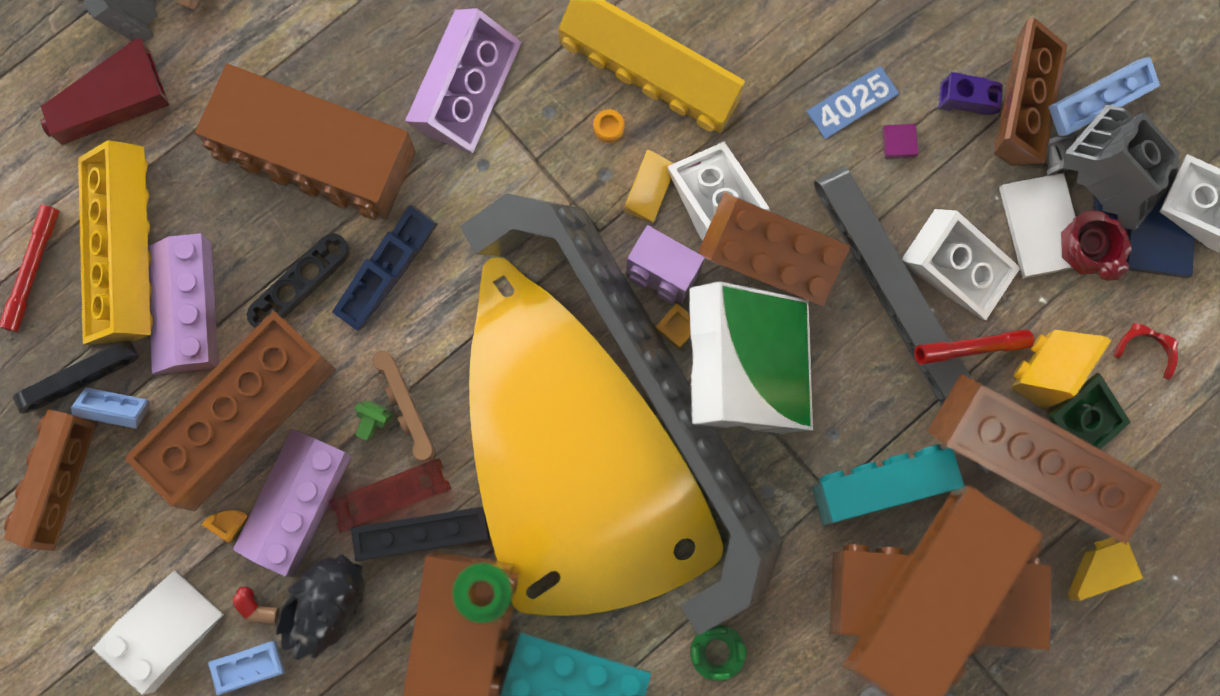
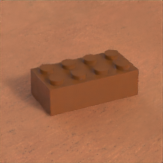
[698,192,851,306]

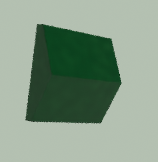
[1049,373,1131,450]

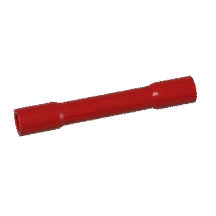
[0,204,60,333]
[914,329,1034,365]

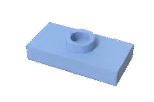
[71,387,149,429]
[208,641,285,695]

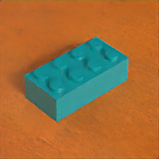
[812,444,964,526]
[501,632,651,696]

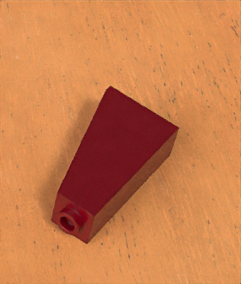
[40,38,170,145]

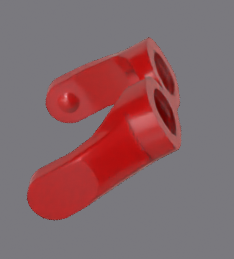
[1113,323,1179,380]

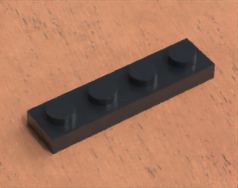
[351,506,489,561]

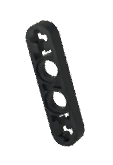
[246,233,350,328]
[12,341,139,414]

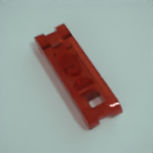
[328,458,452,533]

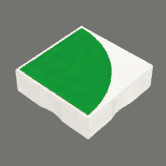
[690,282,813,434]

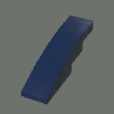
[332,205,439,331]

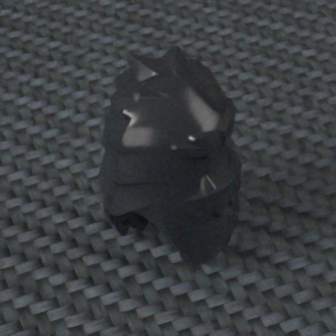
[276,554,365,660]

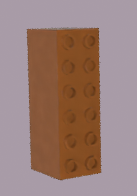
[195,63,416,220]
[123,310,337,512]
[927,374,1162,544]
[842,486,1043,696]
[829,544,1051,650]
[403,551,519,696]

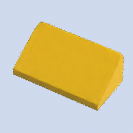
[624,149,674,223]

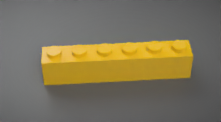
[558,0,745,133]
[78,140,153,345]

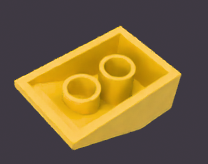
[1011,330,1111,410]

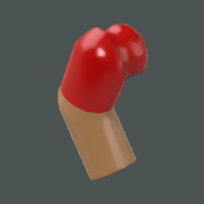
[233,586,279,625]

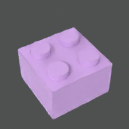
[626,225,705,305]

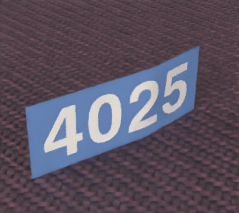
[807,66,900,139]

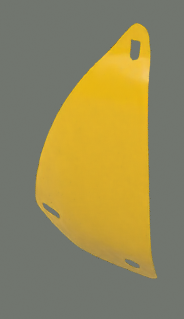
[469,257,723,616]

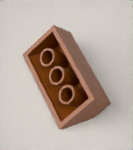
[994,17,1067,166]
[3,409,97,551]

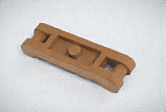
[372,351,436,463]

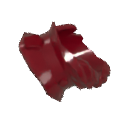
[1061,210,1132,281]

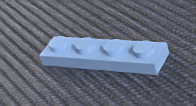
[1048,57,1160,136]

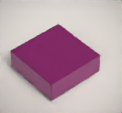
[882,124,918,159]

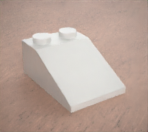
[668,142,770,241]
[1159,154,1220,253]
[902,209,1020,320]
[92,570,224,695]

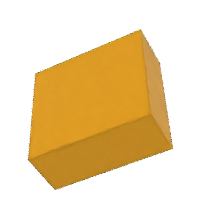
[655,303,691,350]

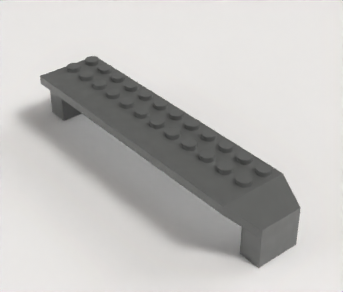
[459,193,783,636]

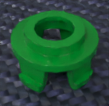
[452,563,512,623]
[690,624,747,681]

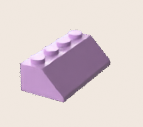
[405,8,522,153]
[148,233,219,375]
[233,429,352,577]

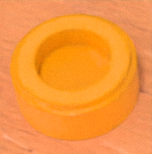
[593,109,625,143]

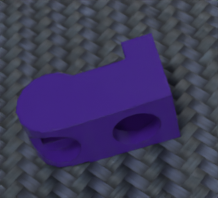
[938,72,1003,115]

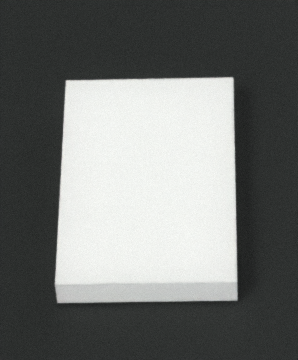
[999,173,1075,279]

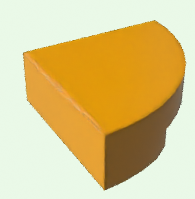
[201,510,249,543]

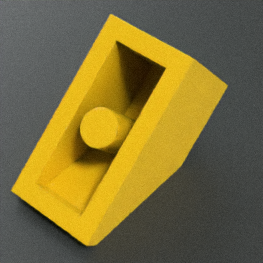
[1067,536,1143,601]

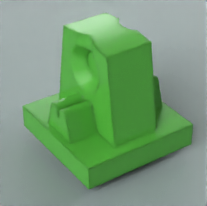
[354,400,394,441]

